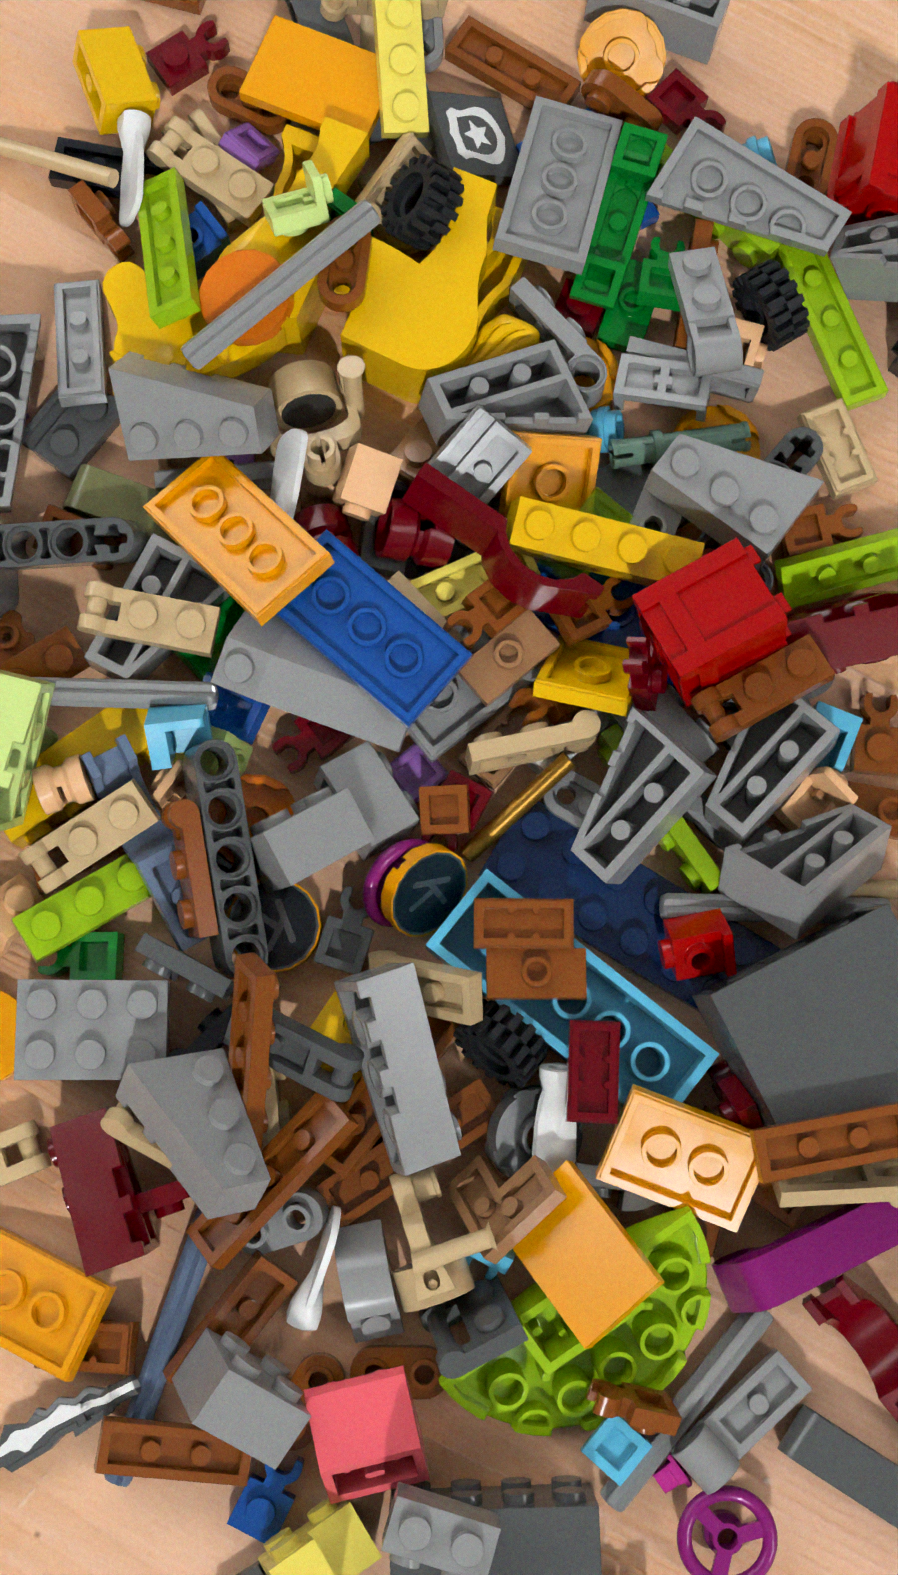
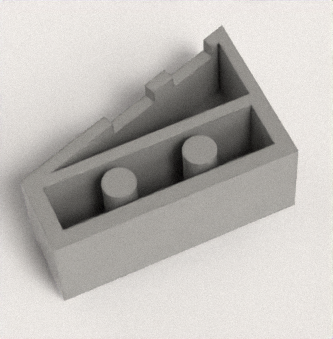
[108,351,280,461]
[704,698,840,848]
[571,706,717,884]

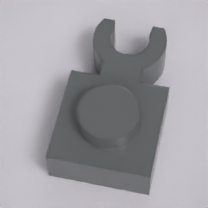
[313,886,375,975]

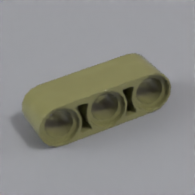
[63,464,180,547]

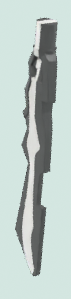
[0,1374,141,1472]

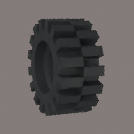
[381,154,464,251]
[732,259,810,352]
[453,999,548,1088]

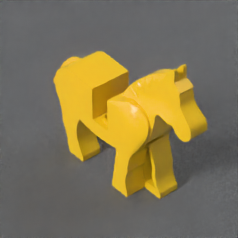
[103,116,540,404]

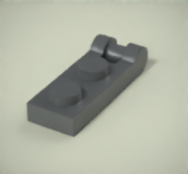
[223,1009,365,1102]

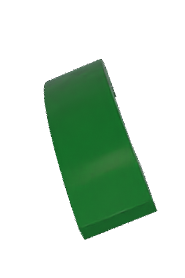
[569,122,668,311]

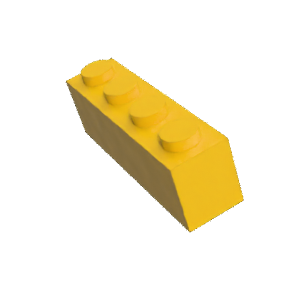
[506,496,705,586]
[4,708,151,849]

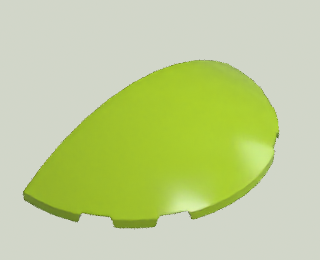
[438,1206,711,1436]

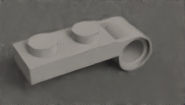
[668,247,743,377]
[508,276,607,409]
[671,1348,812,1495]

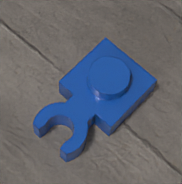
[227,1456,304,1543]

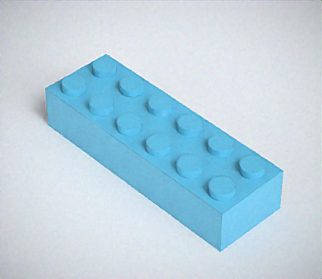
[425,869,719,1108]

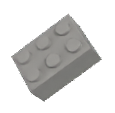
[14,979,171,1080]

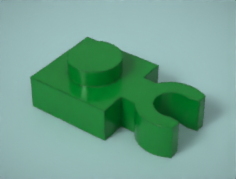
[636,236,685,312]
[38,932,125,980]

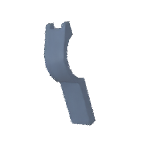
[79,734,209,951]

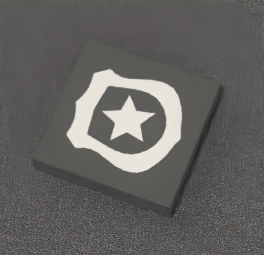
[427,91,518,186]

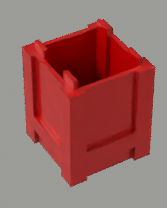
[826,81,898,226]
[632,537,792,707]

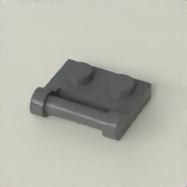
[419,1275,529,1379]

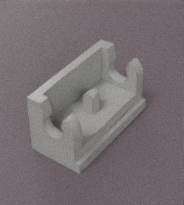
[613,353,713,422]

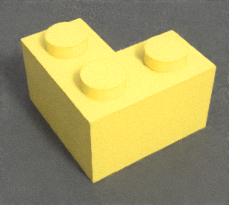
[257,1498,382,1575]

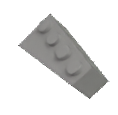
[0,314,41,513]
[334,963,462,1176]

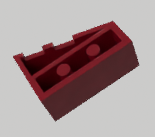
[786,591,898,674]
[47,1106,160,1277]

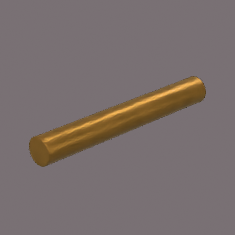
[460,752,576,863]

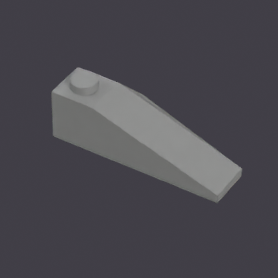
[211,611,408,752]

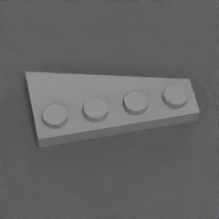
[645,116,852,257]

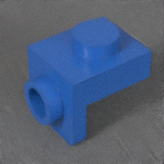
[201,672,270,745]

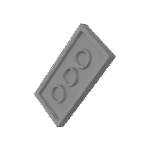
[492,96,623,275]

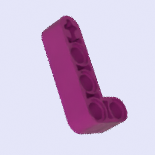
[711,1202,898,1313]

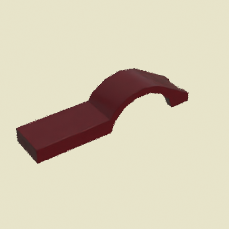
[402,462,605,618]
[802,1274,898,1422]

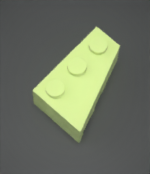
[0,669,55,832]

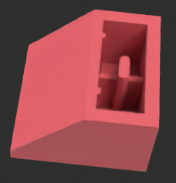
[304,1366,430,1504]

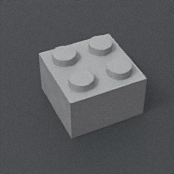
[248,786,375,893]
[171,1328,311,1470]

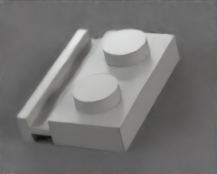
[428,403,533,504]

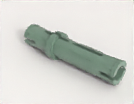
[608,421,751,469]

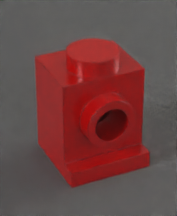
[658,908,737,981]

